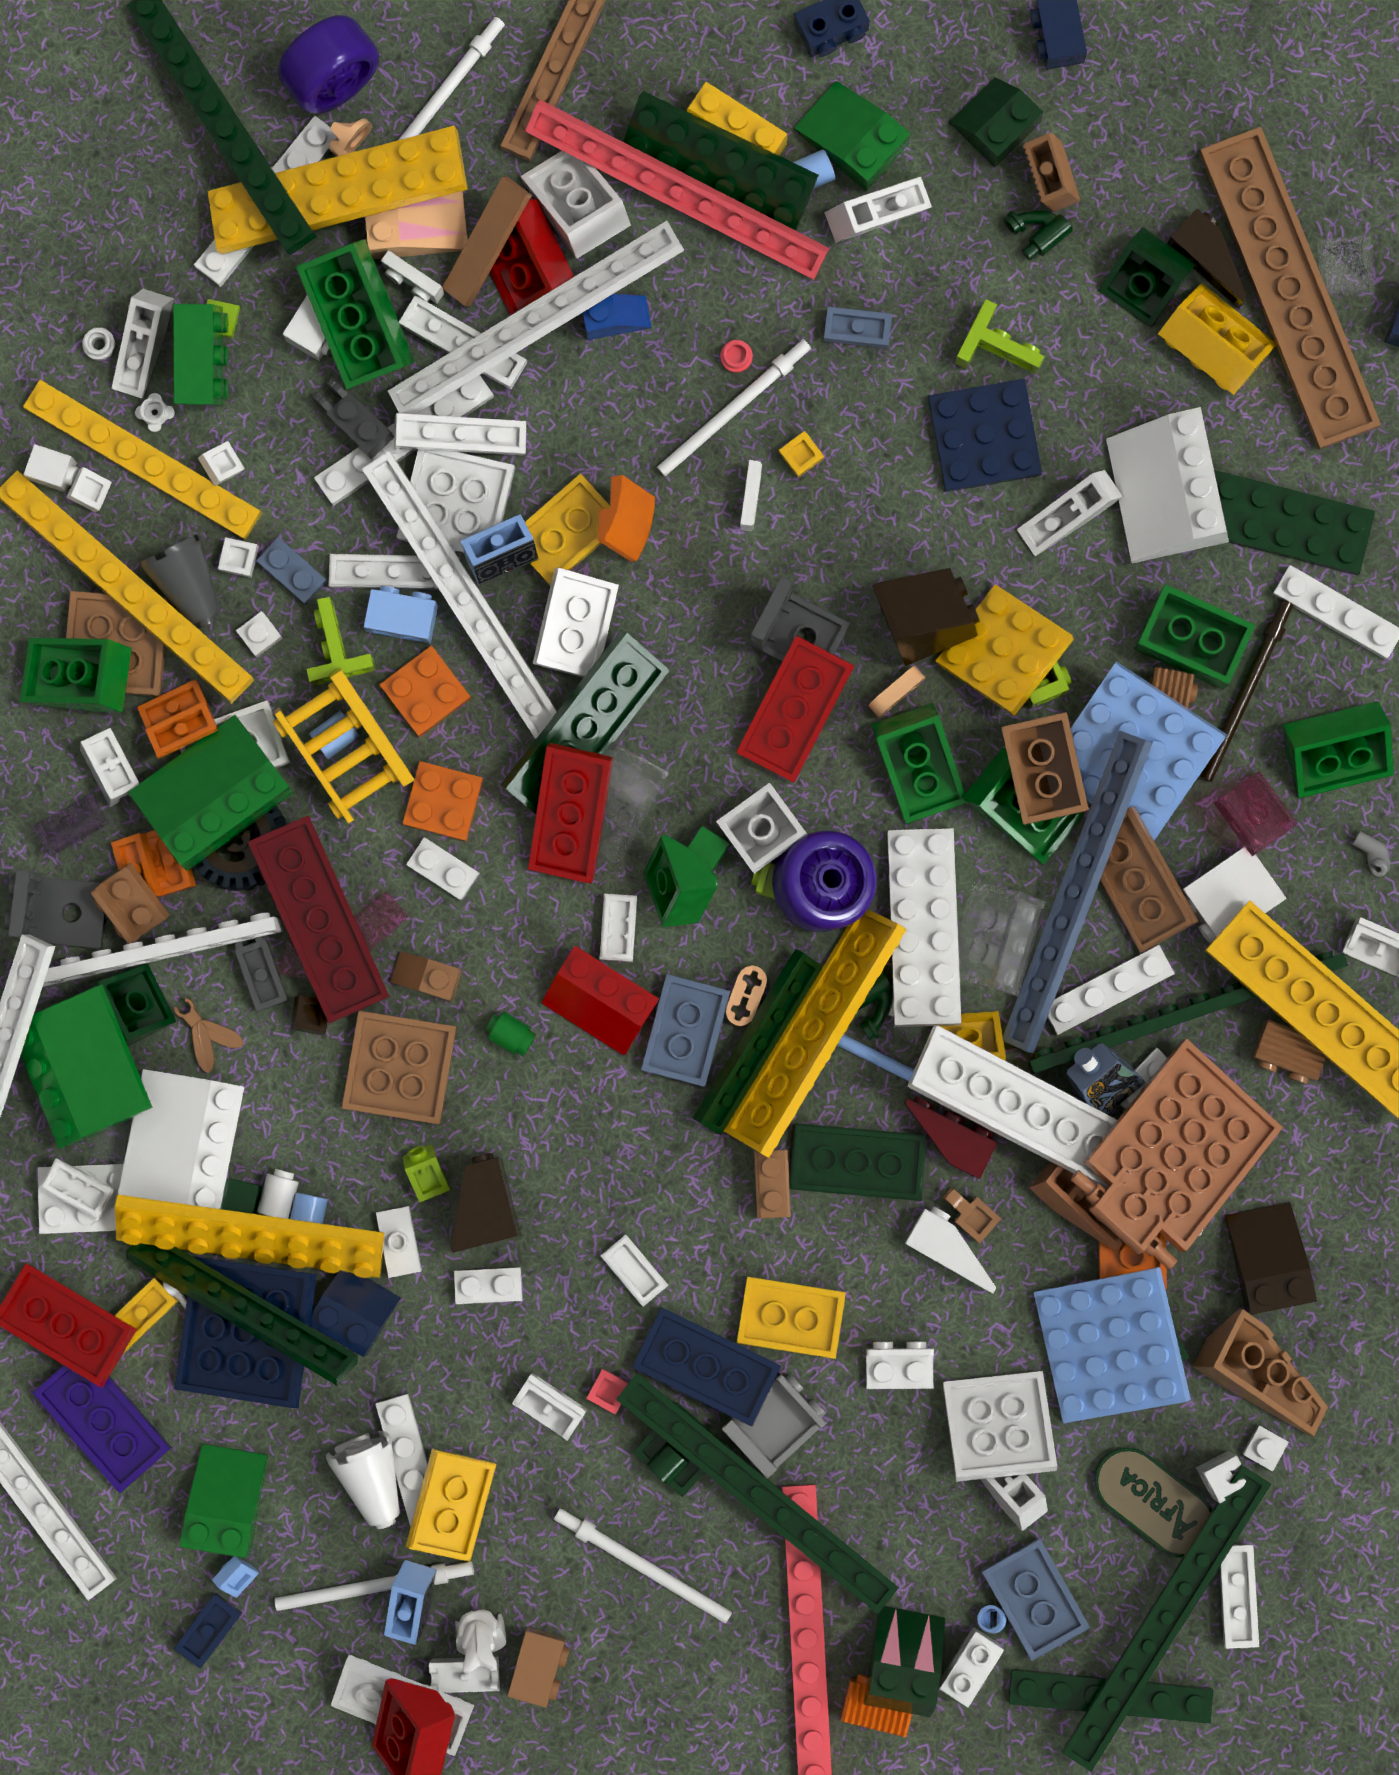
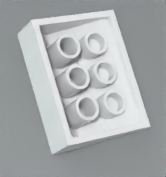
[1106,407,1229,563]
[116,1069,244,1209]

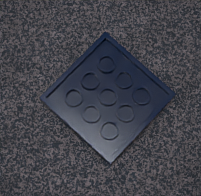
[174,1256,317,1408]

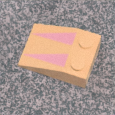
[365,191,467,260]

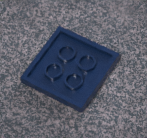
[928,379,1042,492]

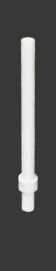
[398,17,505,140]
[657,339,811,477]
[553,1508,732,1624]
[275,1561,474,1611]

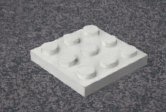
[397,449,515,555]
[943,1371,1057,1482]

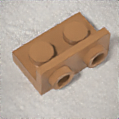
[91,862,170,944]

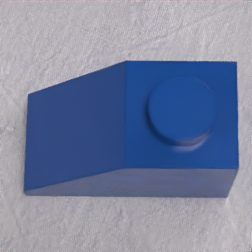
[583,294,652,340]

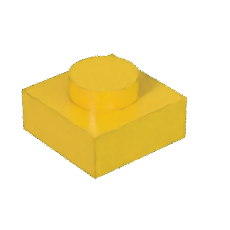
[779,431,824,478]

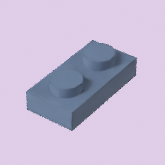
[824,306,892,349]
[256,537,327,605]

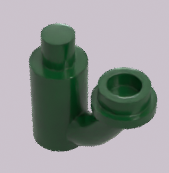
[1004,211,1073,261]
[859,971,893,1041]

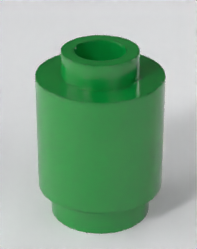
[485,1011,537,1057]

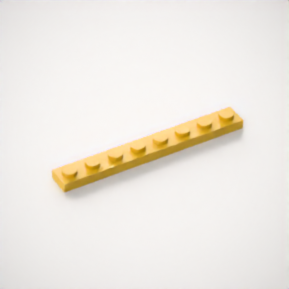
[23,380,262,540]

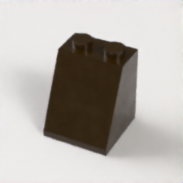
[872,568,980,666]
[450,1153,521,1253]

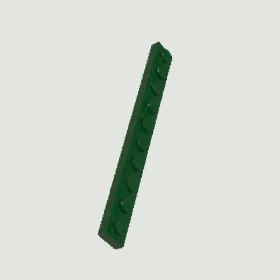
[126,0,317,255]
[1028,950,1348,1074]
[616,1373,899,1614]
[1061,1465,1271,1772]

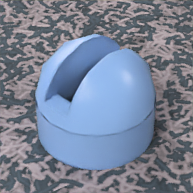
[977,1605,1007,1634]

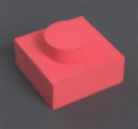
[586,1369,629,1415]

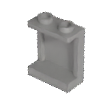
[722,1373,826,1479]

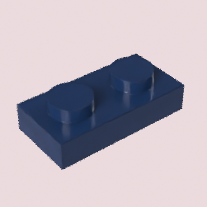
[174,1593,242,1669]

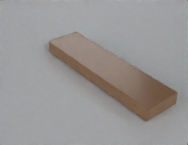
[442,177,532,306]

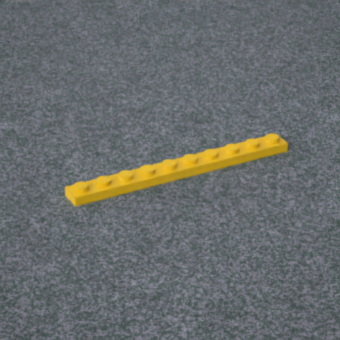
[0,470,254,704]

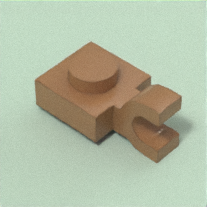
[942,1187,1001,1244]

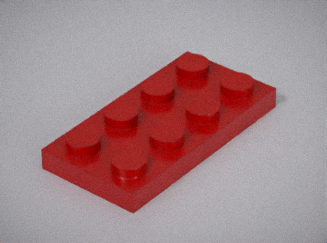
[736,635,855,783]
[528,743,614,884]
[0,1263,137,1388]

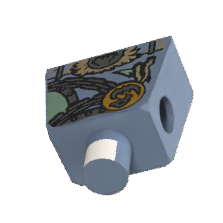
[1066,1043,1146,1115]

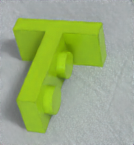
[955,299,1045,375]
[306,597,376,686]

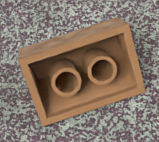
[1001,712,1089,825]

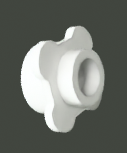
[135,393,175,432]

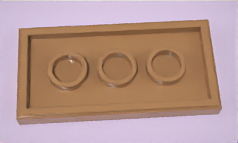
[1076,806,1199,953]

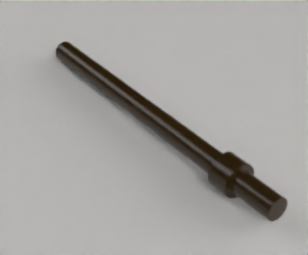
[1200,599,1294,782]

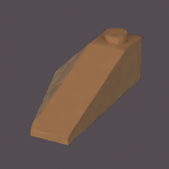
[1193,1309,1328,1436]

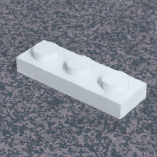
[1219,1544,1259,1649]

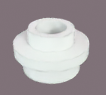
[82,328,116,360]

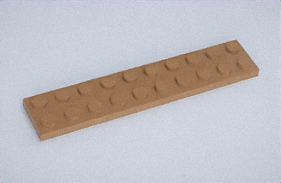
[1199,127,1381,450]

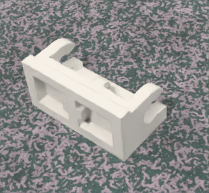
[80,728,139,807]
[1341,917,1399,977]
[512,1373,588,1441]
[1196,1451,1246,1503]
[429,1656,500,1693]

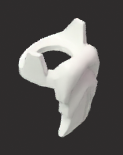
[455,1610,506,1673]

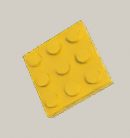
[936,584,1074,716]

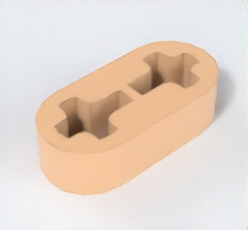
[868,666,926,718]
[726,965,767,1027]

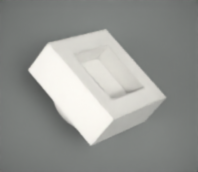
[198,441,245,486]
[67,467,112,512]
[218,537,259,578]
[236,611,282,657]
[1242,1425,1289,1471]

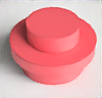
[720,340,753,373]

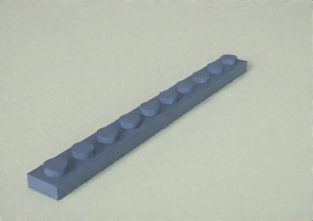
[1003,731,1153,1053]

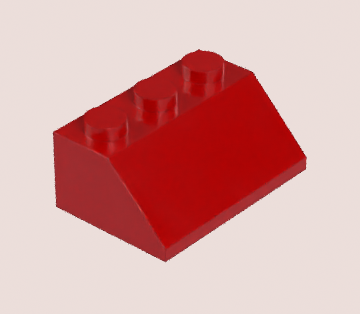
[490,199,574,316]
[541,946,659,1056]
[371,1678,455,1775]

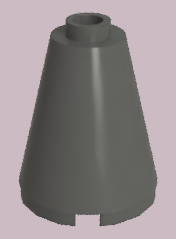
[140,534,220,629]

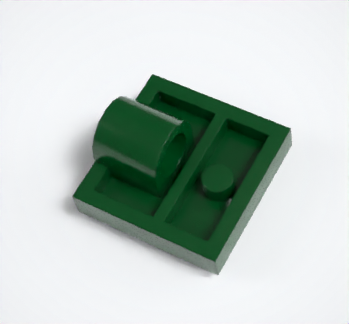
[633,1401,724,1497]

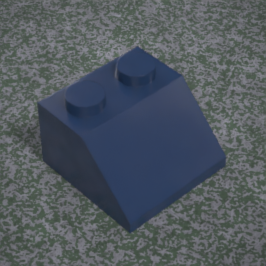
[310,1270,401,1357]

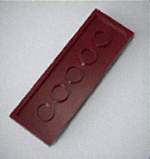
[248,815,390,1024]

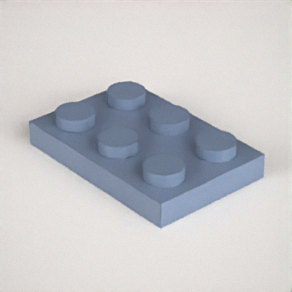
[641,974,730,1087]
[981,1538,1090,1661]

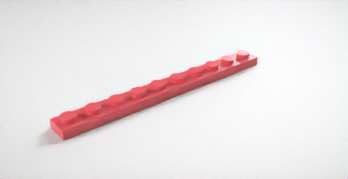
[525,100,830,280]
[782,1484,832,1775]

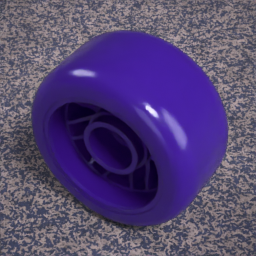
[278,15,379,114]
[772,830,877,932]

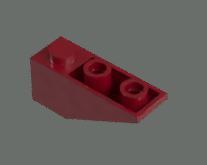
[904,1096,997,1179]

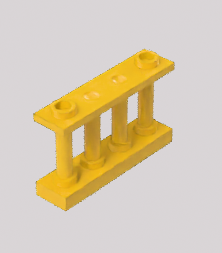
[272,667,414,824]

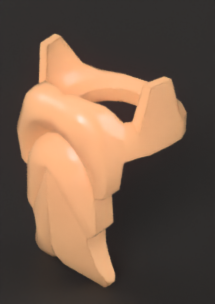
[329,118,372,156]

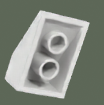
[520,151,631,259]

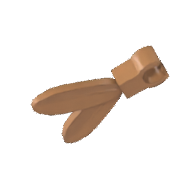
[174,998,244,1073]

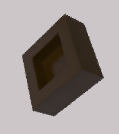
[290,995,327,1035]

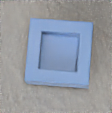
[212,1556,259,1598]

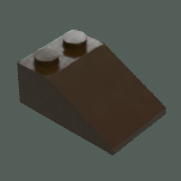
[1225,1202,1317,1315]

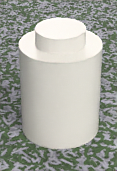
[256,1169,299,1219]

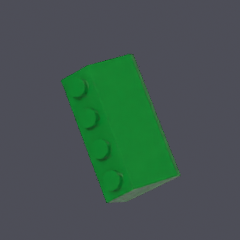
[296,239,415,390]

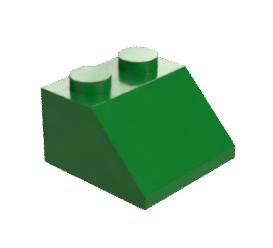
[643,835,718,927]

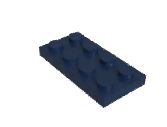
[632,1307,782,1427]

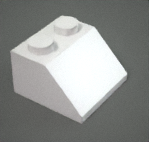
[716,783,808,873]

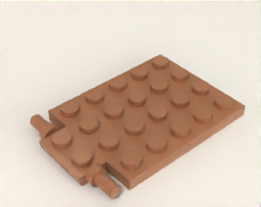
[1070,1038,1283,1270]

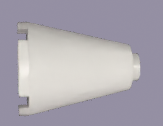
[326,1431,400,1529]

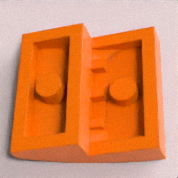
[598,475,655,562]
[137,679,218,759]
[111,830,196,898]

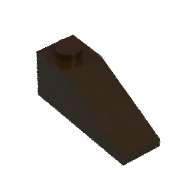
[1167,209,1247,310]

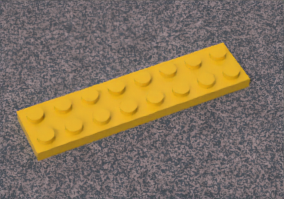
[208,126,468,254]
[1204,900,1399,1120]
[724,910,907,1158]
[115,1195,385,1278]

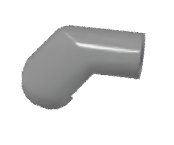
[1352,831,1390,877]

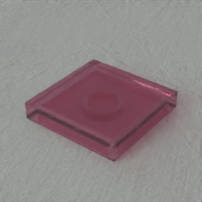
[1214,771,1297,856]

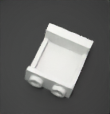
[1182,844,1287,943]

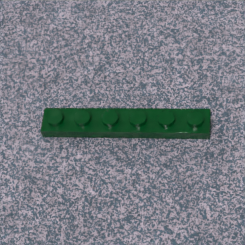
[693,949,823,1136]
[1008,1669,1213,1724]

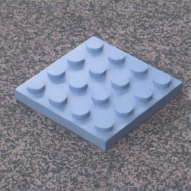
[1071,661,1227,840]
[1033,1267,1191,1423]

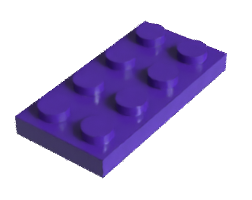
[33,1365,172,1494]

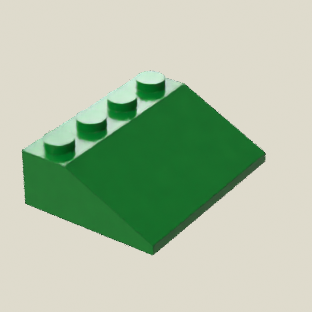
[128,715,294,871]
[21,985,153,1149]

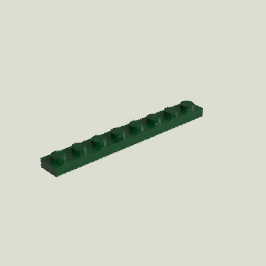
[126,1243,358,1386]

